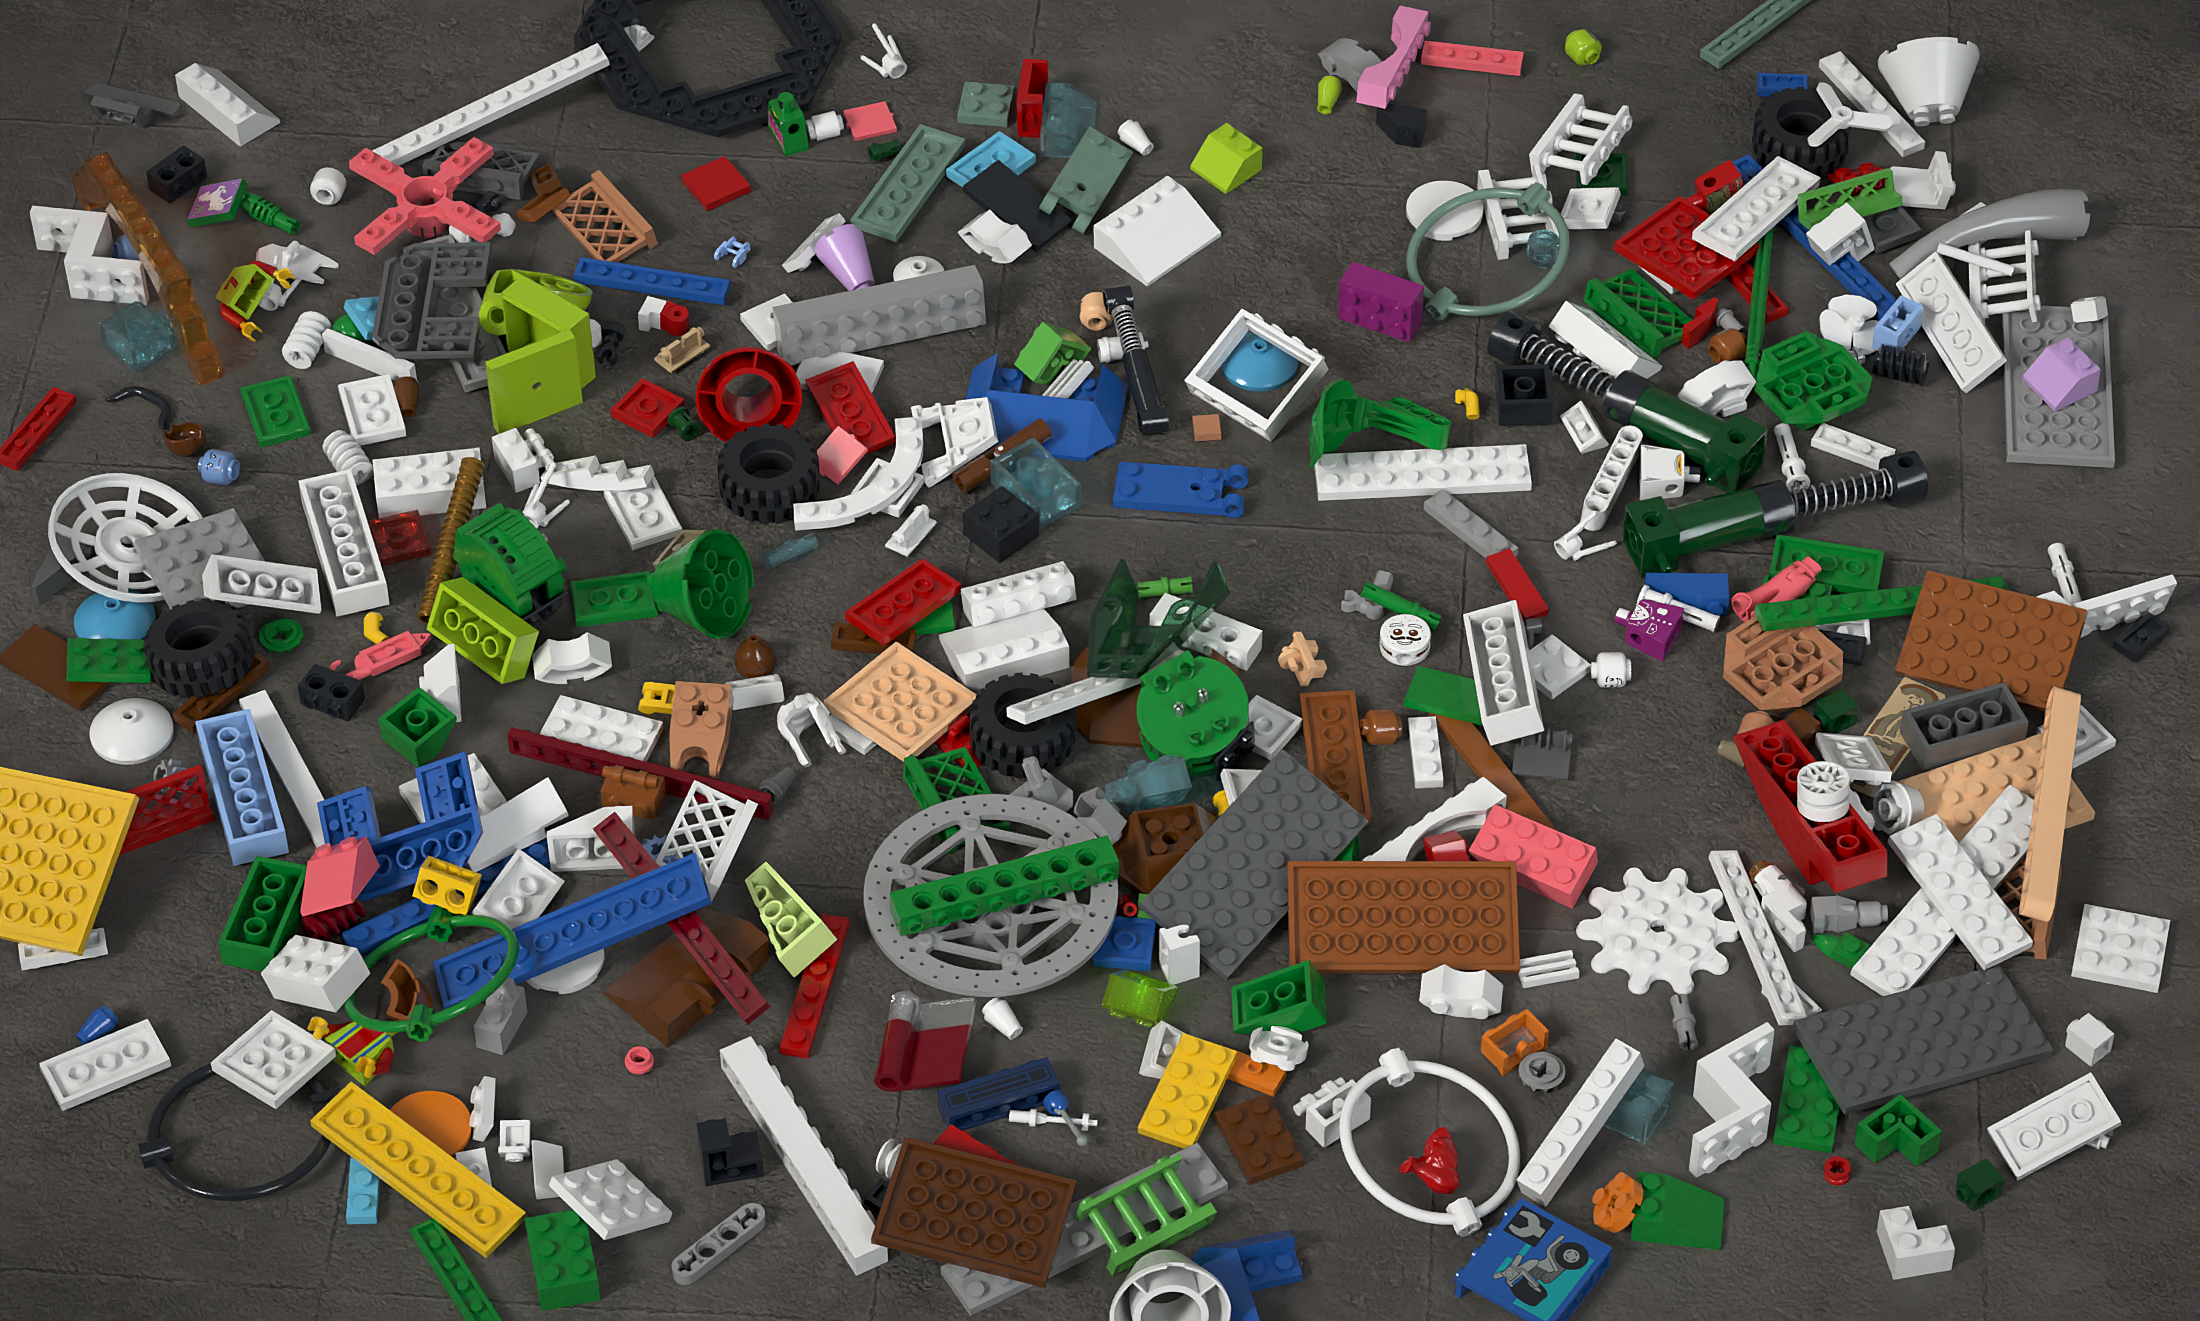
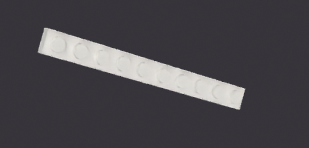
[372,43,610,166]

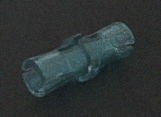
[763,532,819,569]

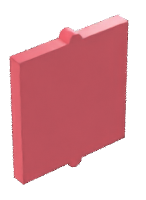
[843,101,897,141]
[817,426,868,485]

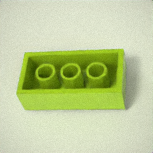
[426,577,539,684]

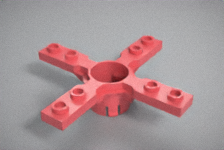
[349,137,501,255]

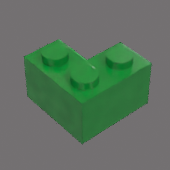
[1854,1094,1942,1167]

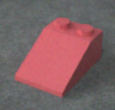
[300,836,380,916]

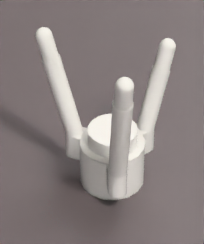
[861,23,907,79]
[259,255,302,311]
[523,462,570,528]
[1554,511,1617,561]

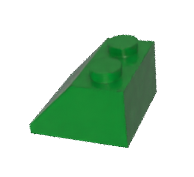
[378,687,457,768]

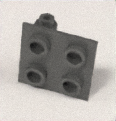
[1512,728,1573,780]

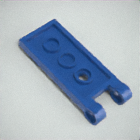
[1113,462,1249,518]

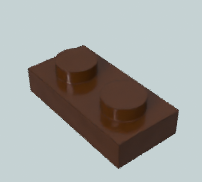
[530,162,562,197]

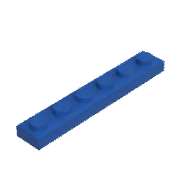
[573,257,731,305]

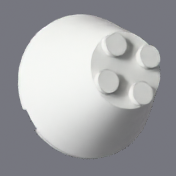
[1878,37,1980,126]

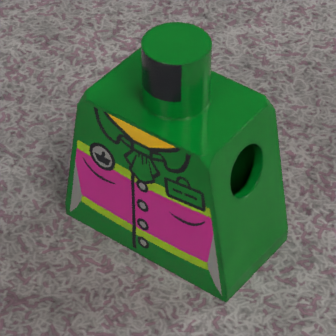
[768,92,809,157]

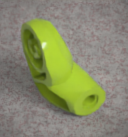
[479,269,593,336]

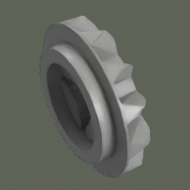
[1519,1052,1565,1093]

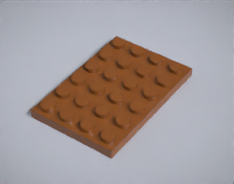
[1895,570,2088,712]

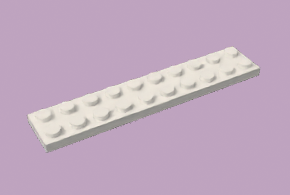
[1850,785,2034,996]

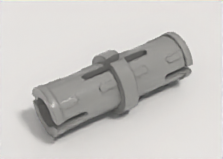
[1670,994,1698,1051]

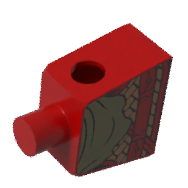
[1685,160,1743,215]

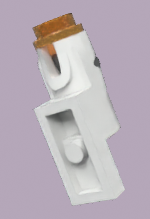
[1749,860,1807,952]

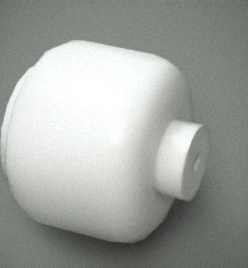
[492,213,516,237]

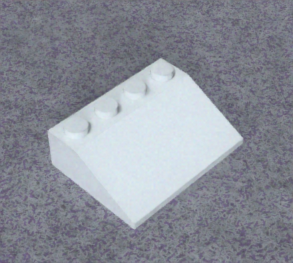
[1094,176,1221,287]
[939,609,1069,694]

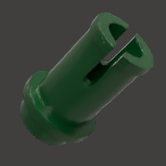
[867,138,902,162]

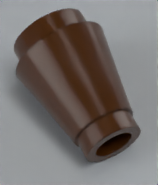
[394,376,420,417]

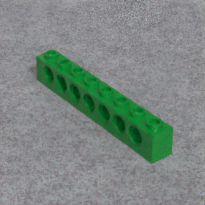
[889,835,1119,936]

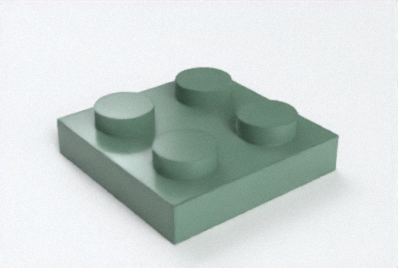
[957,81,1014,127]

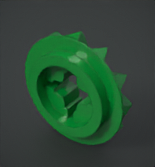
[259,618,304,655]

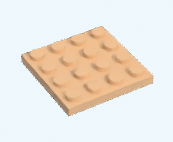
[824,642,976,762]

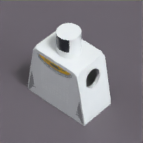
[1639,445,1700,500]

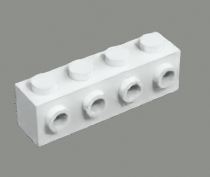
[961,561,1077,628]

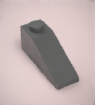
[31,532,95,606]

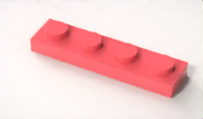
[1421,41,1524,76]

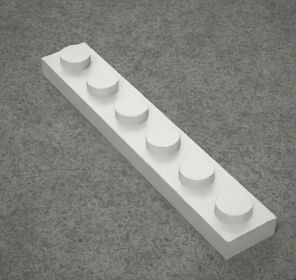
[1819,51,1925,157]

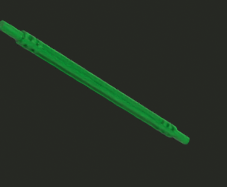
[1745,227,1774,387]

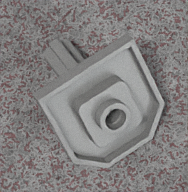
[1010,756,1073,827]

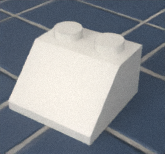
[419,644,462,722]

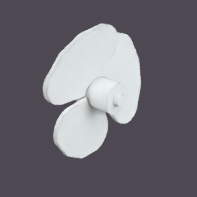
[1819,295,1879,356]

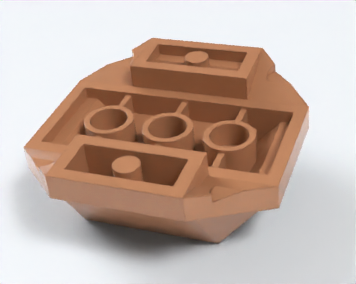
[1723,616,1843,715]

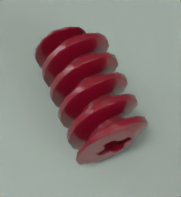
[301,898,366,942]

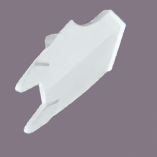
[256,241,339,284]

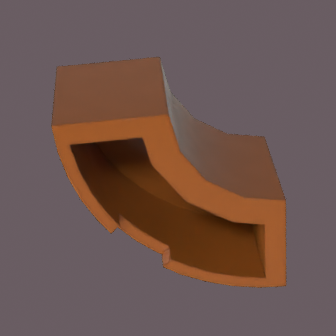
[381,959,433,1034]

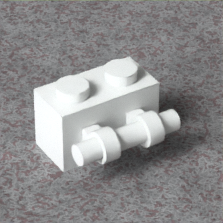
[492,428,554,493]
[1293,1077,1371,1148]

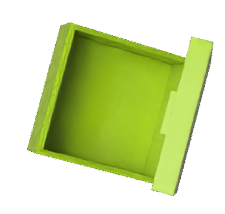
[485,275,596,434]

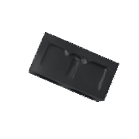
[146,145,207,204]
[298,664,365,722]

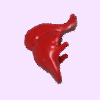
[1399,1127,1460,1195]

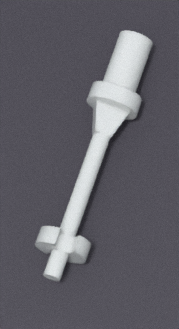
[1009,1109,1098,1131]

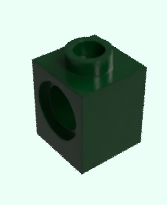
[1813,688,1859,734]
[1955,1158,2005,1211]

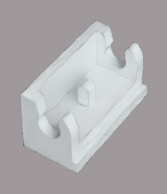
[1159,925,1200,986]

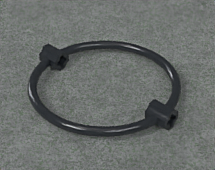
[138,1063,340,1201]

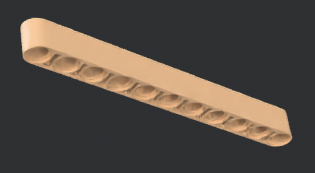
[2019,686,2081,923]

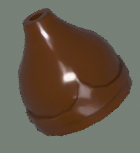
[734,634,776,678]

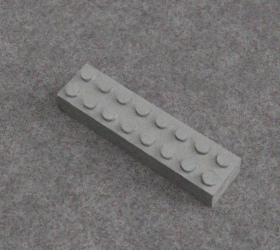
[772,265,986,365]

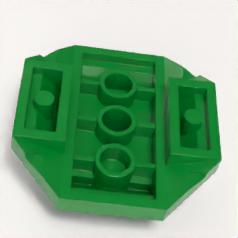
[1754,331,1873,431]

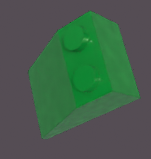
[1231,960,1327,1034]
[1631,1171,1725,1250]

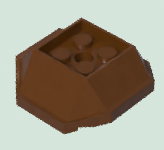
[1112,803,1220,895]

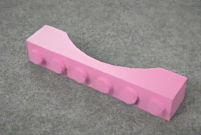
[1356,6,1431,109]

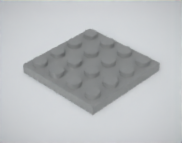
[134,508,265,610]

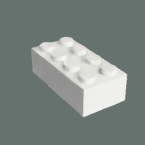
[373,448,486,520]

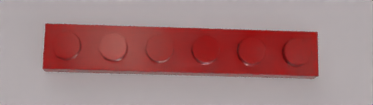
[780,914,850,1059]

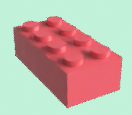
[1469,804,1598,909]

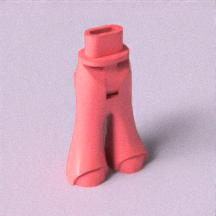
[1731,557,1822,622]

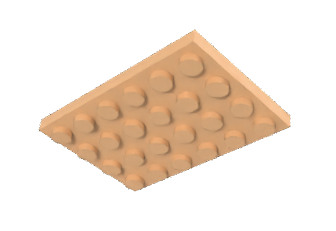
[1897,733,2095,843]

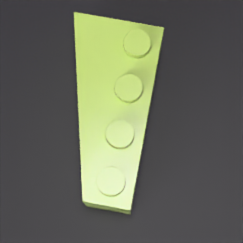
[745,862,837,977]

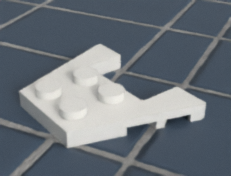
[911,397,998,488]

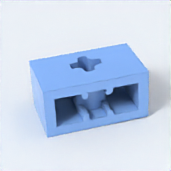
[1872,295,1924,354]

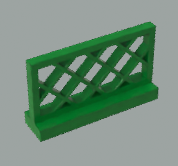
[1583,269,1692,359]
[903,747,1010,855]

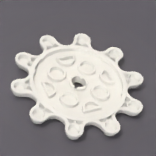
[1576,868,1740,995]

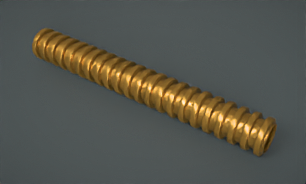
[417,457,485,624]

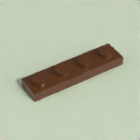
[173,651,271,734]

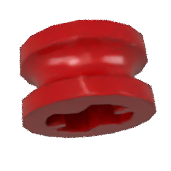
[1824,1156,1851,1186]

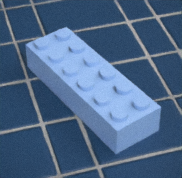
[195,709,289,866]

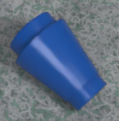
[75,1005,119,1045]

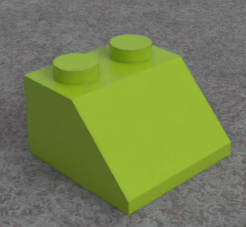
[1190,123,1262,194]

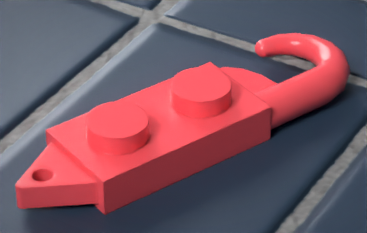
[329,631,431,680]

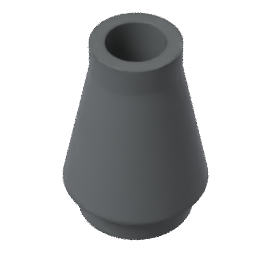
[758,767,796,805]

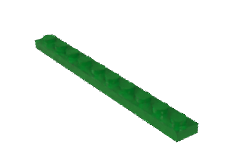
[1754,576,2010,631]

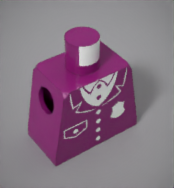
[1615,599,1684,661]

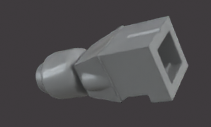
[1810,895,1888,934]

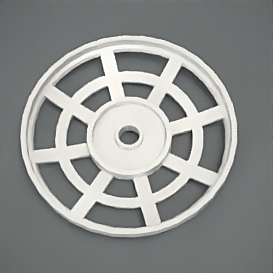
[48,473,202,602]

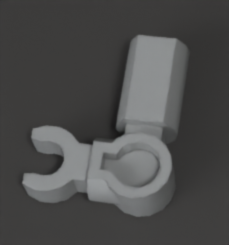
[1341,570,1394,620]

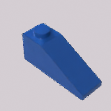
[1645,573,1729,616]

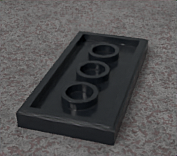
[962,159,1072,252]

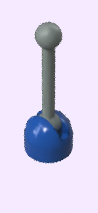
[1043,1090,1088,1147]

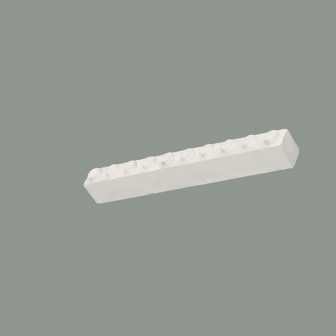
[720,1036,888,1276]

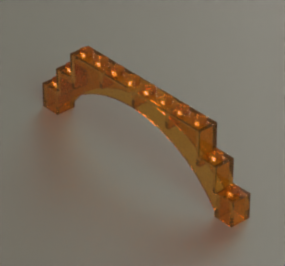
[72,152,224,386]

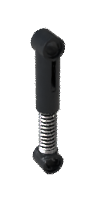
[1102,284,1169,435]

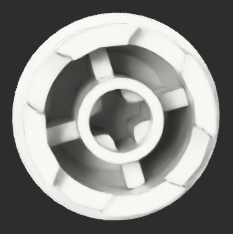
[1869,780,1924,835]

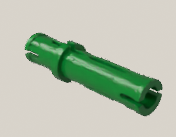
[1360,580,1442,631]

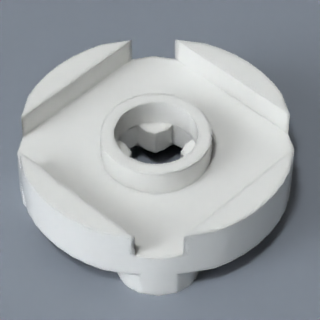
[1249,1026,1309,1071]

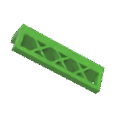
[1798,168,1902,230]

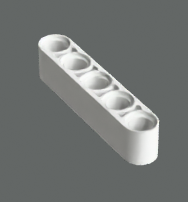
[1580,426,1643,531]

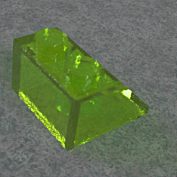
[1101,969,1180,1027]

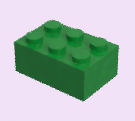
[525,1210,600,1311]

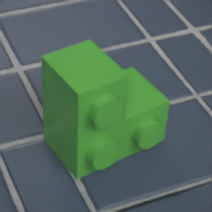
[1014,321,1091,386]

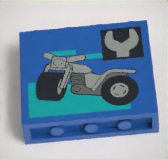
[1454,1198,1612,1321]

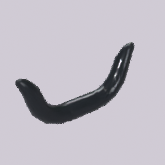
[105,386,171,429]

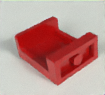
[1017,58,1049,138]

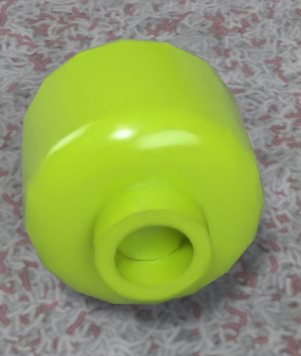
[1565,29,1602,66]

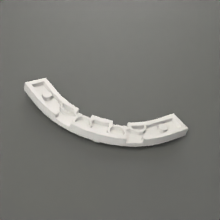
[793,417,923,531]

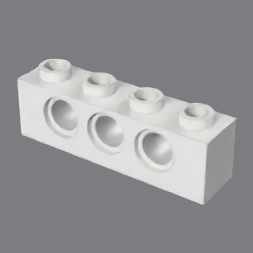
[1150,593,1262,671]

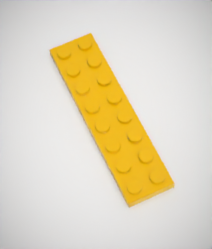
[310,1082,527,1258]

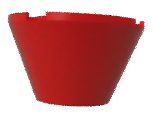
[695,346,802,442]

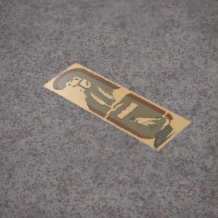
[1850,677,1945,798]

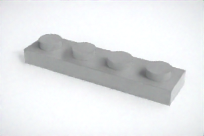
[1423,489,1518,558]

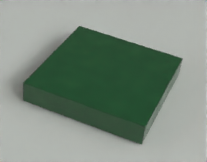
[1575,153,1628,195]

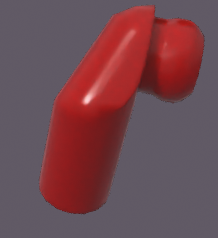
[1117,893,1137,917]

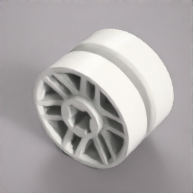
[1797,761,1850,822]

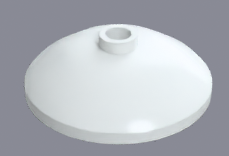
[90,698,174,765]

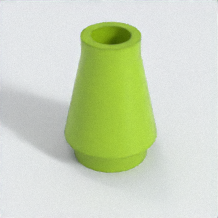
[1317,76,1342,114]

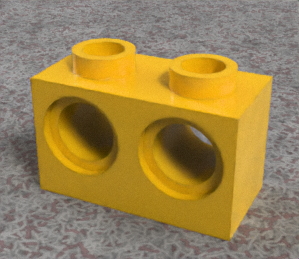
[412,855,482,915]

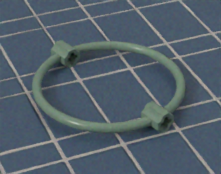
[1406,182,1570,322]

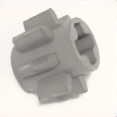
[154,759,189,793]

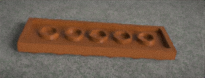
[1299,690,1372,825]

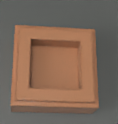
[1192,414,1221,441]

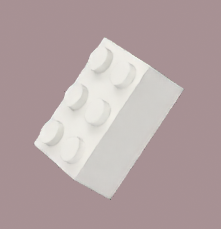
[261,935,370,1012]

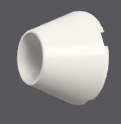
[1110,1250,1231,1321]

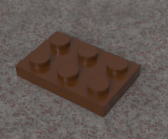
[1214,1094,1304,1185]

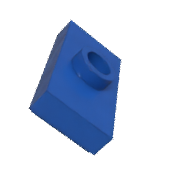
[1757,73,1808,97]

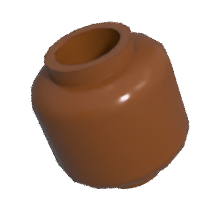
[1708,328,1747,363]
[1359,709,1402,745]

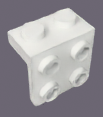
[1890,151,1956,210]

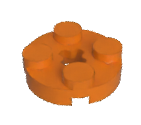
[1592,1172,1643,1233]

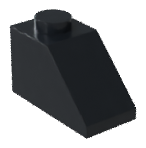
[1376,103,1427,148]

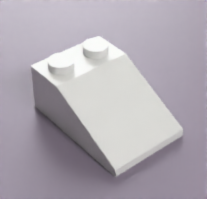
[547,806,636,872]

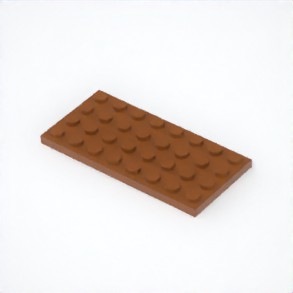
[1287,861,1520,974]

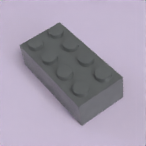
[1900,682,2028,772]

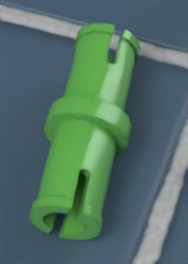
[1137,576,1193,599]

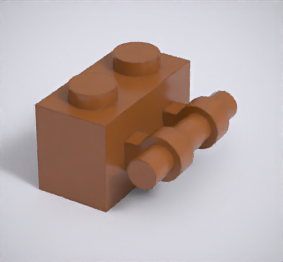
[601,765,666,820]

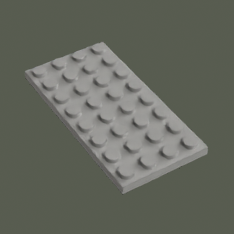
[2002,306,2115,468]

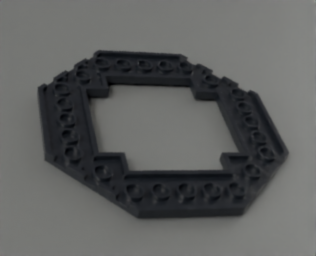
[574,0,842,137]

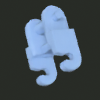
[714,236,750,268]

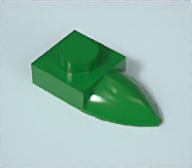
[1812,932,1870,969]

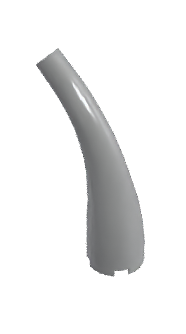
[1889,188,2090,279]

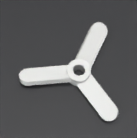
[1808,83,1893,146]

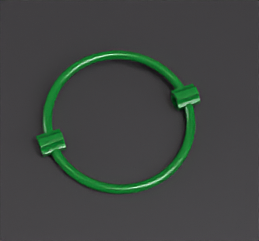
[344,906,519,1043]

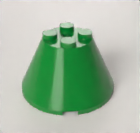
[648,529,754,639]

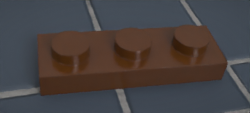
[831,622,917,654]

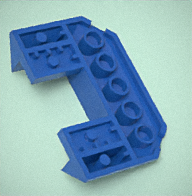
[965,353,1128,461]
[317,752,483,902]
[1182,1230,1302,1321]

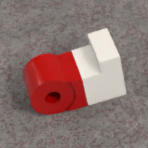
[638,296,690,336]

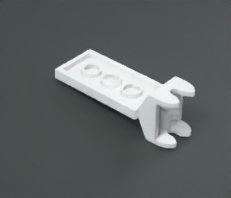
[2037,574,2177,638]

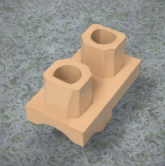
[1278,632,1327,686]

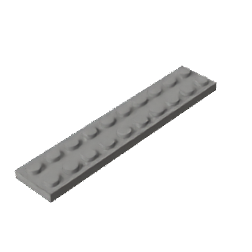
[940,1143,1228,1316]

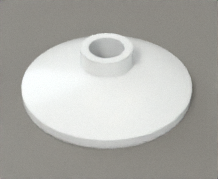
[893,256,944,281]

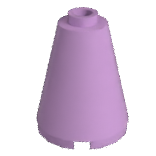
[814,224,875,291]

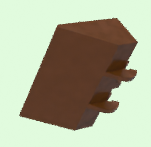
[604,908,770,1048]

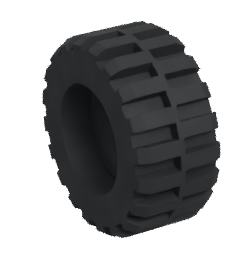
[1752,87,1851,178]
[717,424,820,524]
[143,598,255,699]
[969,672,1076,778]

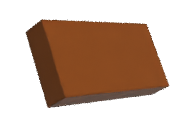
[516,187,570,222]

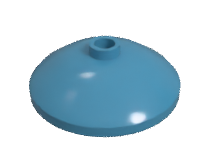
[1220,332,1298,392]
[74,588,156,640]

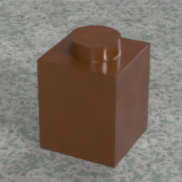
[1784,708,1821,749]

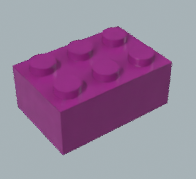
[1338,262,1424,342]

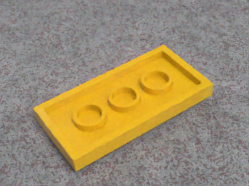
[1138,1033,1237,1149]

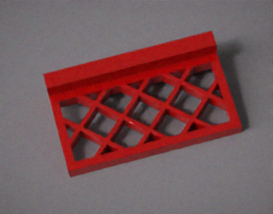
[119,765,215,855]

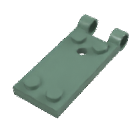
[1039,126,1133,234]

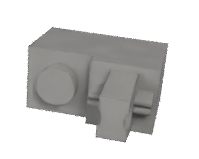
[474,977,528,1055]

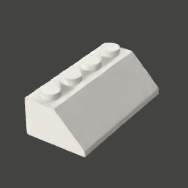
[175,63,280,147]
[1549,301,1663,380]
[202,554,321,614]

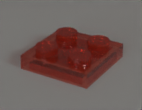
[367,510,431,566]

